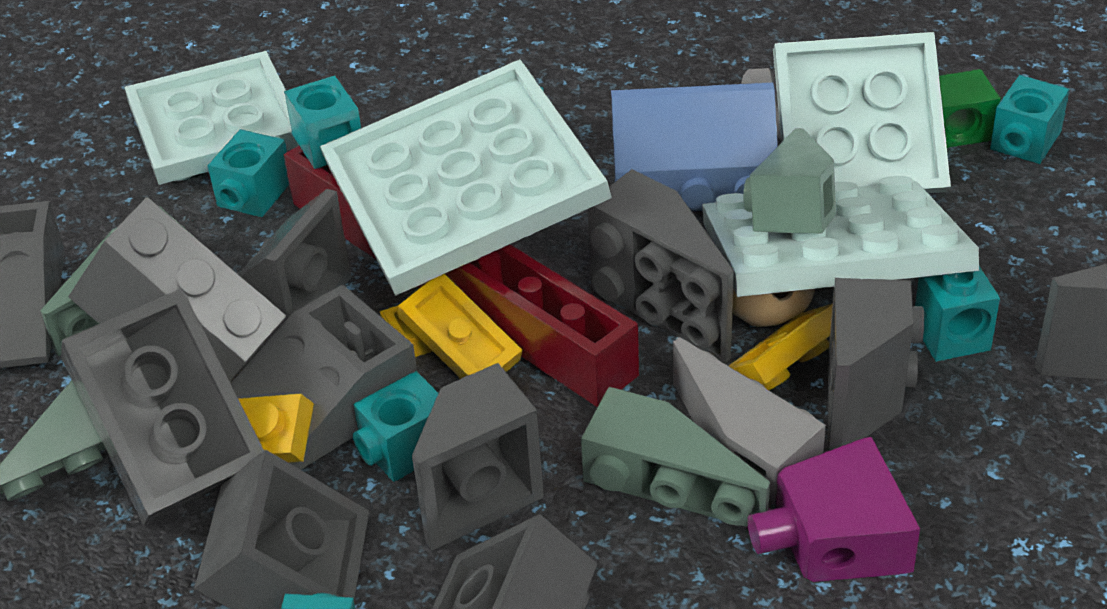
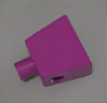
[748,437,920,582]

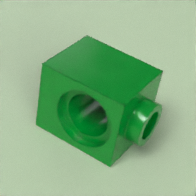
[939,69,1001,148]

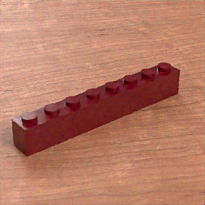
[284,146,639,407]

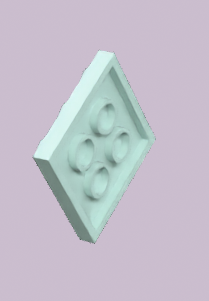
[773,32,951,193]
[124,51,299,185]

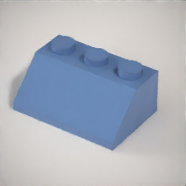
[611,82,778,211]

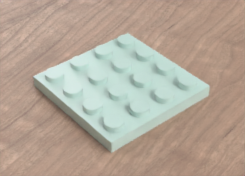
[320,59,612,296]
[702,176,979,297]

